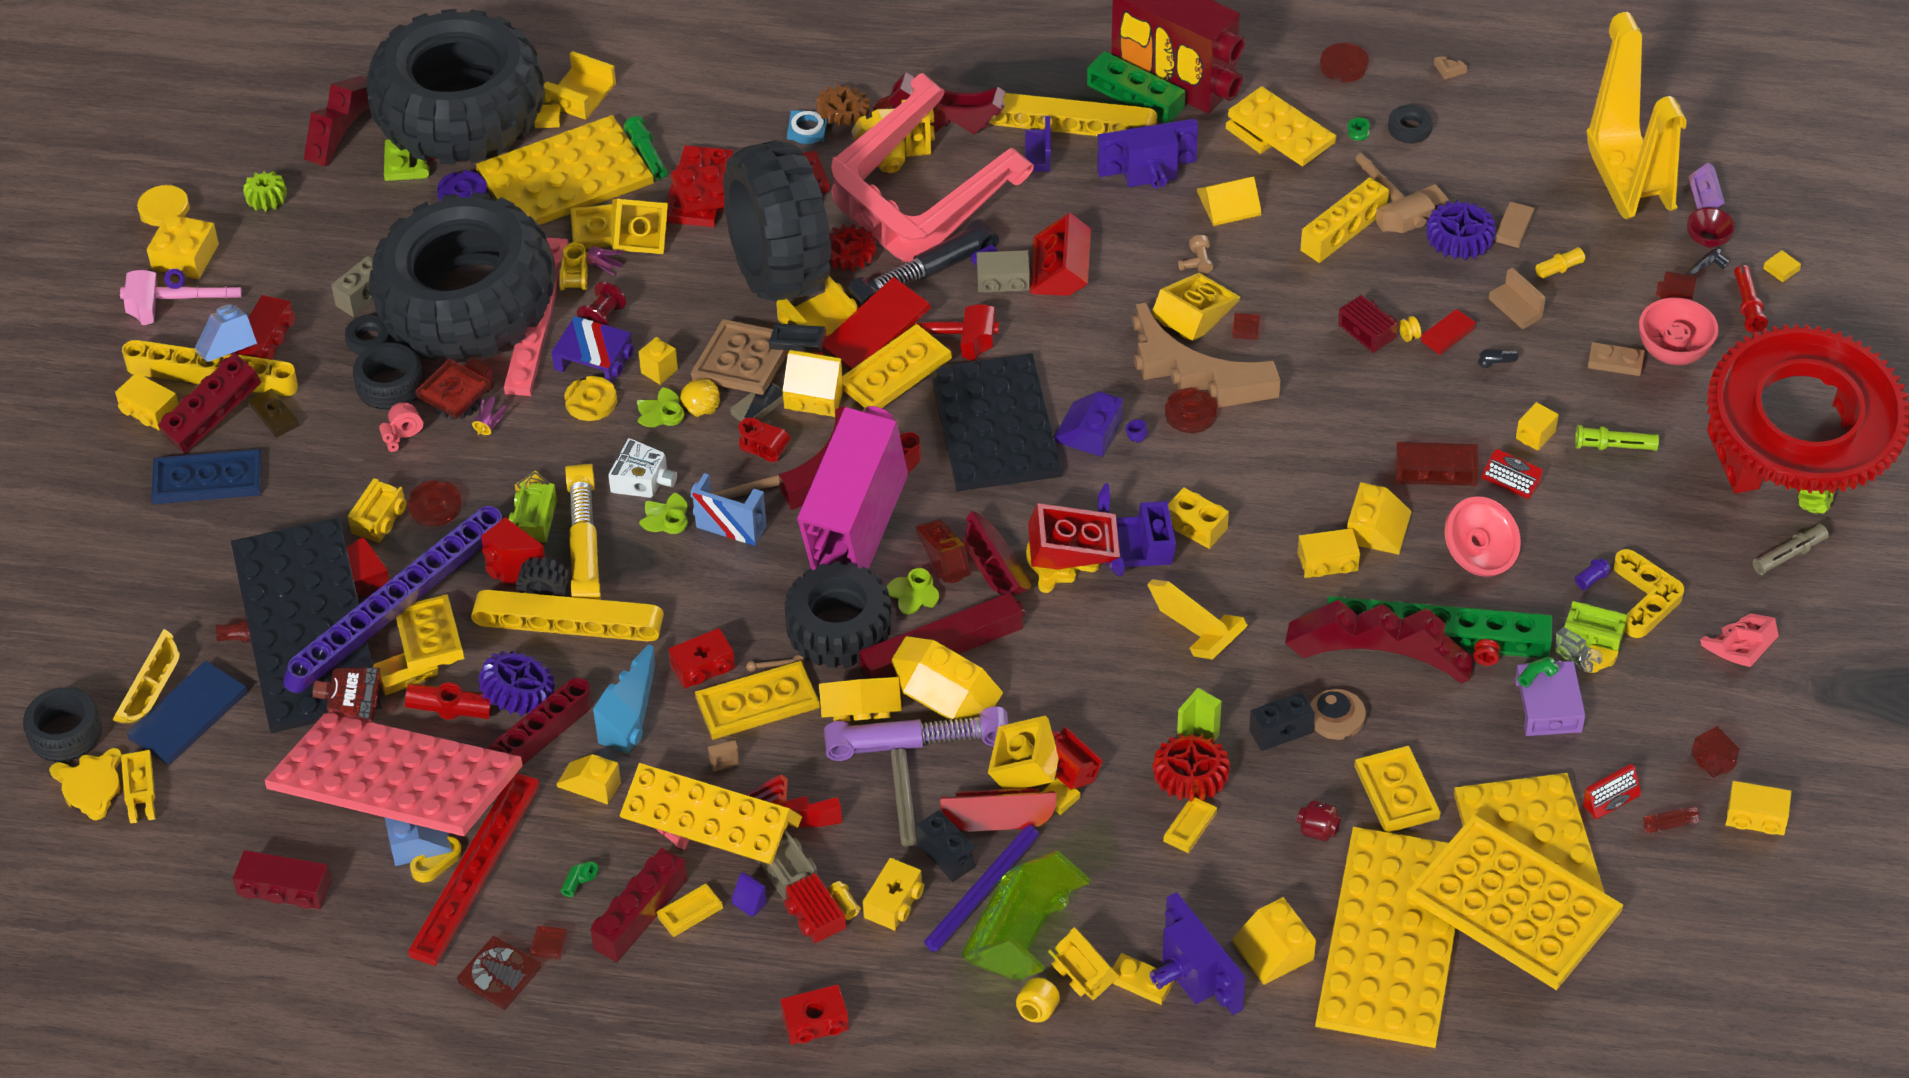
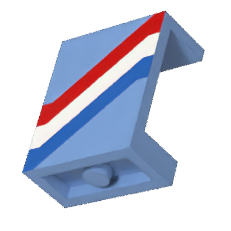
[691,473,767,546]

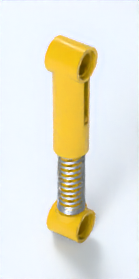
[565,464,601,600]

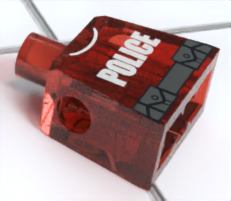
[313,667,382,723]

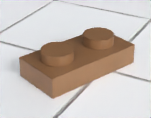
[1588,342,1645,376]

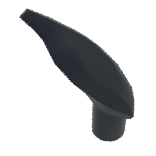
[1685,248,1730,277]

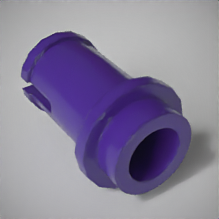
[164,269,185,289]
[1574,558,1610,591]

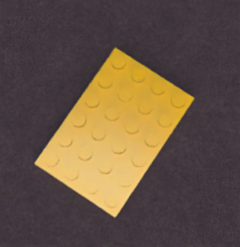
[476,115,654,225]
[1454,773,1605,893]
[1407,815,1623,990]

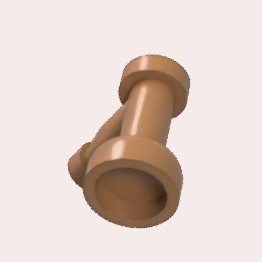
[1178,235,1213,274]

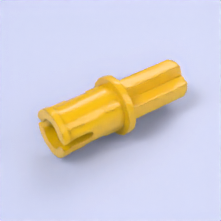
[1535,247,1585,278]

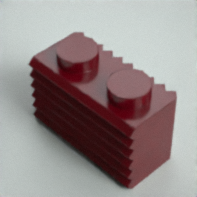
[1338,294,1398,353]

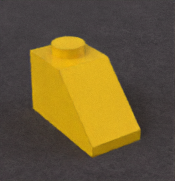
[557,754,621,805]

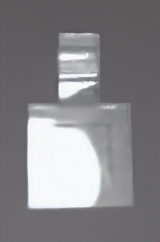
[1556,627,1602,673]

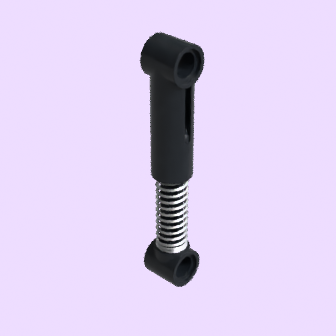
[846,219,999,308]

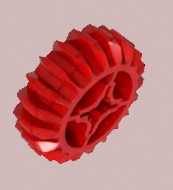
[1152,732,1230,802]

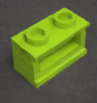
[509,481,557,543]
[1562,601,1627,651]

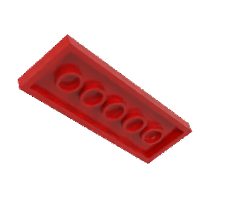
[671,151,830,213]

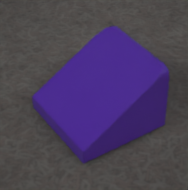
[732,872,767,917]

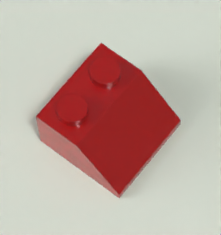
[481,517,545,585]

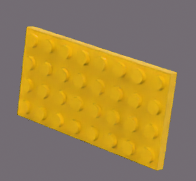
[1315,827,1455,1048]

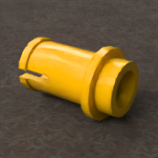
[828,881,861,920]

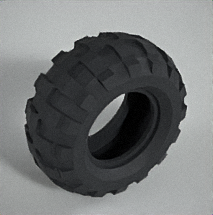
[366,9,545,164]
[369,192,556,363]

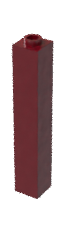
[859,592,1025,679]

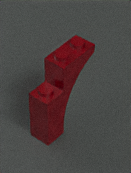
[888,72,1005,135]
[304,76,369,167]
[779,406,845,510]

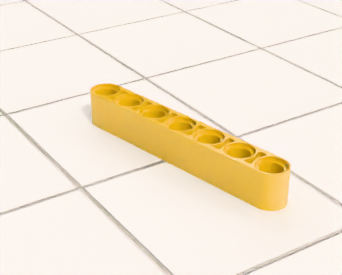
[989,93,1158,136]
[122,340,299,397]
[471,590,664,641]

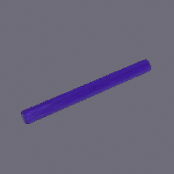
[924,825,1039,952]

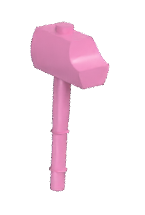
[120,270,242,325]

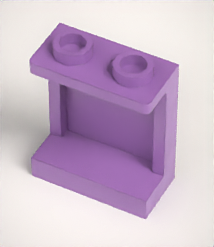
[1515,661,1585,736]

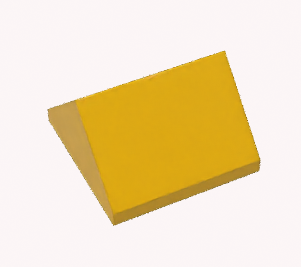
[1197,177,1261,226]

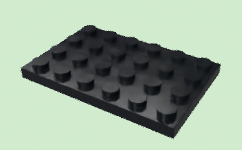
[930,353,1062,492]

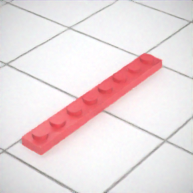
[504,237,569,396]

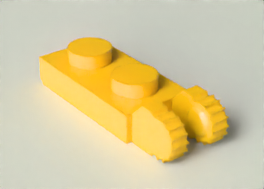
[121,750,155,823]

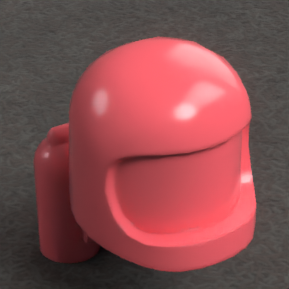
[379,402,423,452]

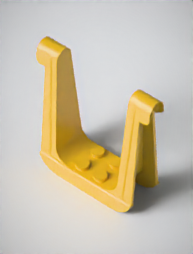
[1586,12,1686,219]

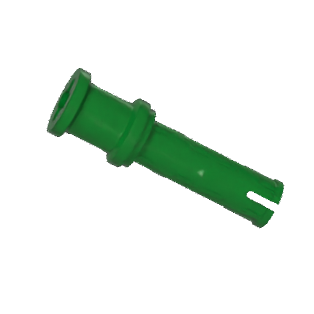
[623,116,668,180]

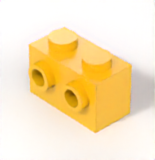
[902,100,935,157]

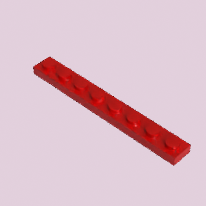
[408,773,540,966]

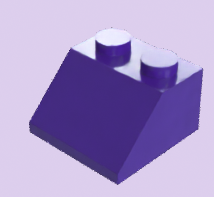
[1054,391,1123,457]

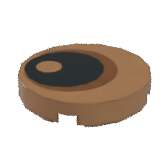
[1310,689,1366,740]

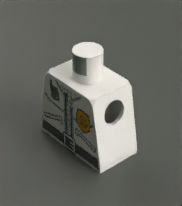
[609,438,677,498]

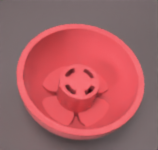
[1639,298,1718,365]

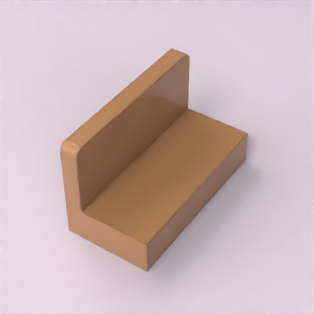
[1489,268,1545,329]

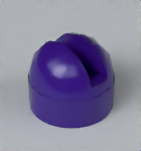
[1125,419,1148,443]

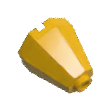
[851,109,905,173]

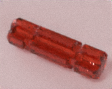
[1642,806,1700,833]

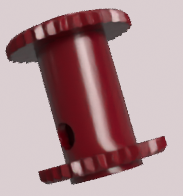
[577,282,627,326]

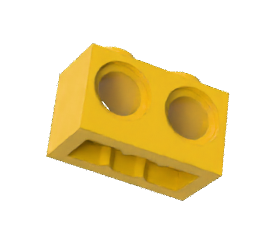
[1168,487,1229,549]

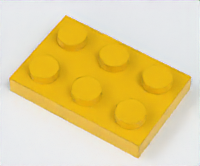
[1354,746,1440,833]

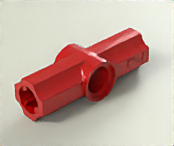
[405,683,493,720]

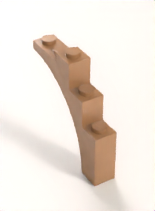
[1132,303,1280,408]

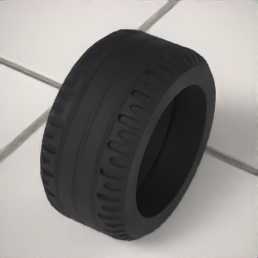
[353,343,424,410]
[23,687,102,762]

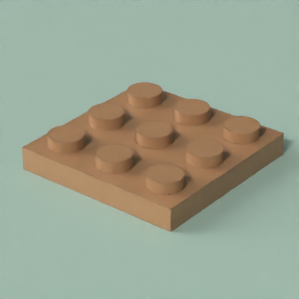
[691,319,789,395]

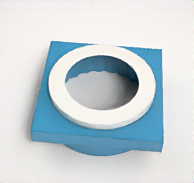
[787,110,828,144]

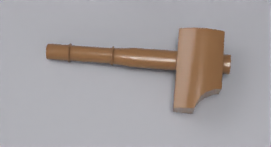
[1355,153,1435,233]

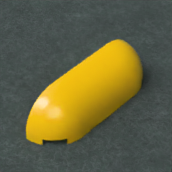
[113,629,180,723]

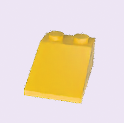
[1151,273,1240,341]

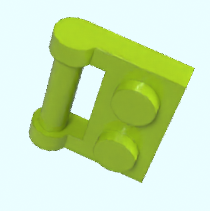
[384,140,429,181]

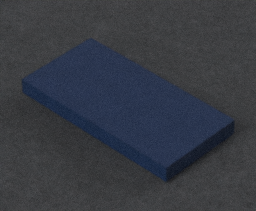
[151,449,262,504]
[127,660,247,765]

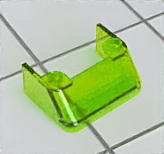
[961,850,1091,981]

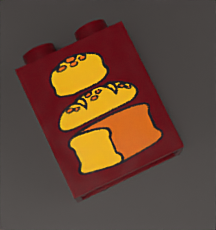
[1111,0,1245,114]

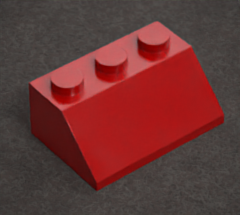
[1029,212,1091,296]

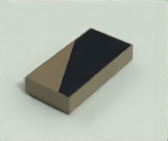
[730,382,784,421]

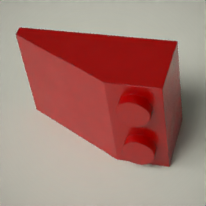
[1028,503,1120,570]

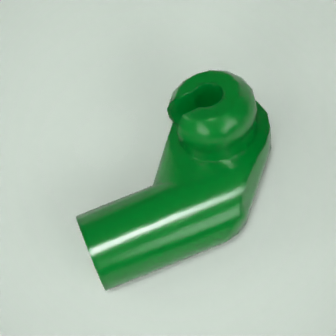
[1517,657,1559,687]

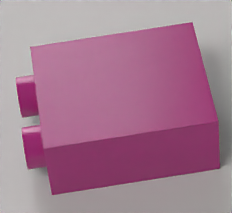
[797,406,908,570]

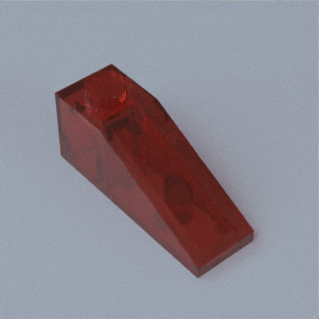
[915,519,971,583]

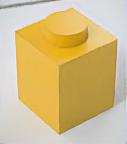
[639,337,678,385]
[1516,402,1559,451]

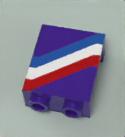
[552,316,635,383]

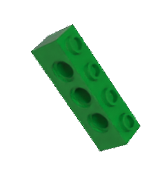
[1087,51,1185,124]

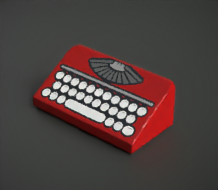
[1481,449,1543,499]
[1583,764,1641,819]

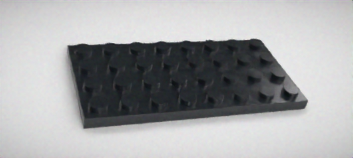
[231,517,382,733]

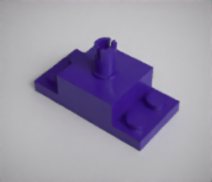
[1097,119,1198,188]
[1150,892,1245,1015]

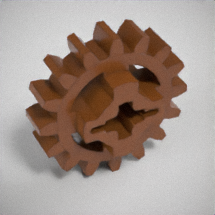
[816,85,870,127]

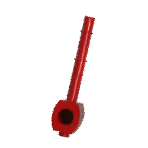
[908,304,999,361]

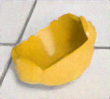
[680,379,720,417]

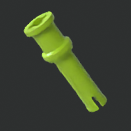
[1575,425,1659,451]

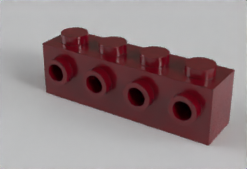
[158,352,262,455]
[590,847,688,962]

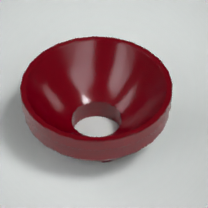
[1687,208,1735,248]

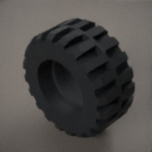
[785,561,892,668]

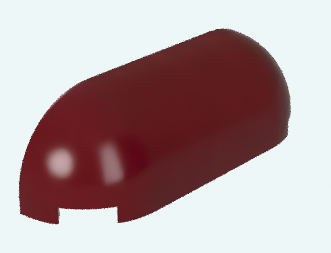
[962,511,1031,596]

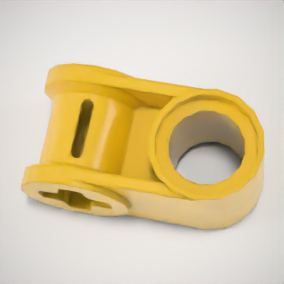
[559,242,588,291]

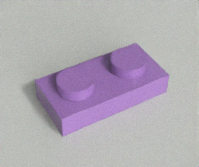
[1688,162,1725,209]

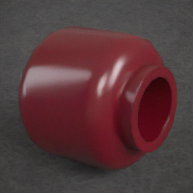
[1297,800,1342,842]

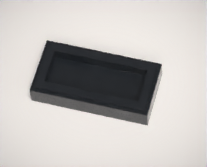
[769,323,826,353]

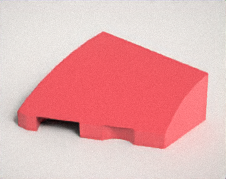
[1700,613,1779,667]

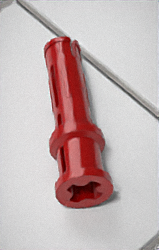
[1734,265,1768,333]

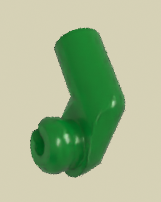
[560,861,599,897]

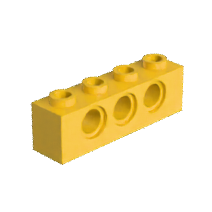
[1300,177,1389,263]

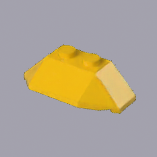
[892,636,1003,721]

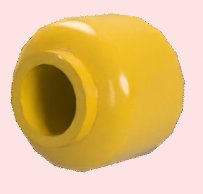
[1016,978,1060,1023]

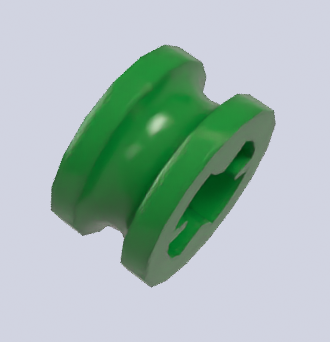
[1348,117,1370,141]

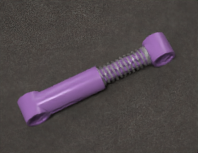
[824,707,1009,761]

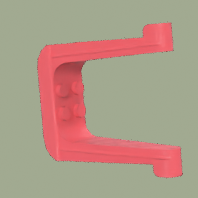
[831,73,1034,262]

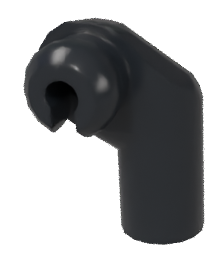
[1478,349,1518,368]

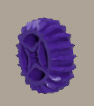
[1426,200,1496,260]
[478,650,555,717]

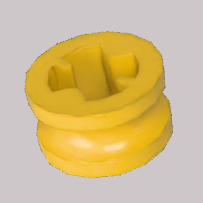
[1398,316,1421,342]

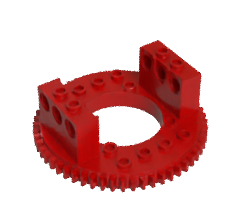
[1706,324,1909,494]

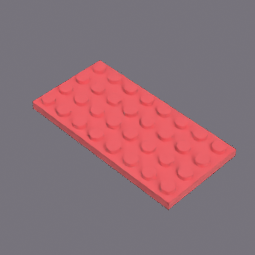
[265,713,523,836]

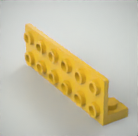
[620,763,802,864]

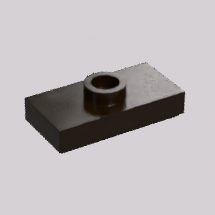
[249,388,299,438]

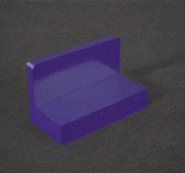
[1025,116,1051,172]

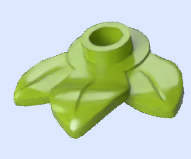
[637,387,684,427]
[639,493,688,534]
[886,568,939,615]

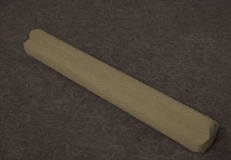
[891,748,917,847]

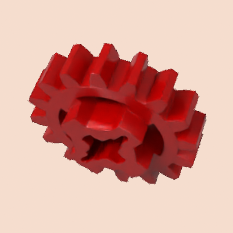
[829,224,876,271]

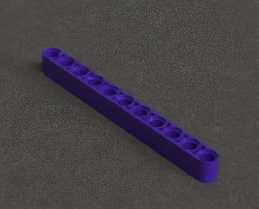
[283,506,502,693]

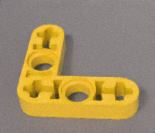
[1614,549,1684,638]

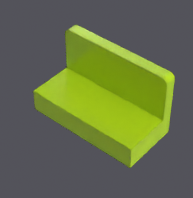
[1177,688,1222,741]

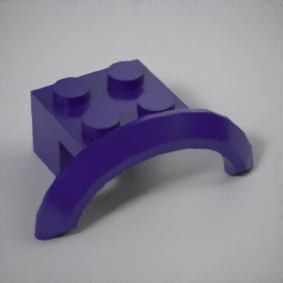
[1098,483,1176,577]

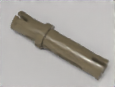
[1752,524,1829,575]

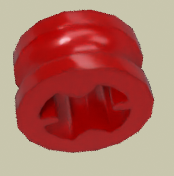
[1473,639,1500,666]

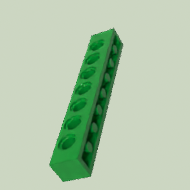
[1327,596,1552,658]

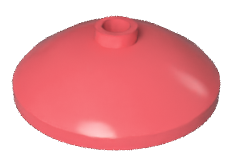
[1445,496,1521,577]

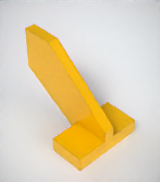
[1147,579,1247,660]

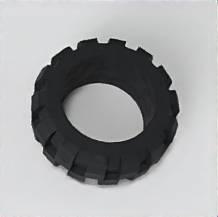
[723,140,831,302]

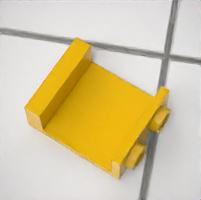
[543,51,616,120]
[776,276,859,339]

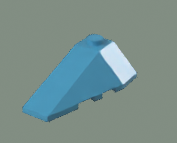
[593,644,656,754]

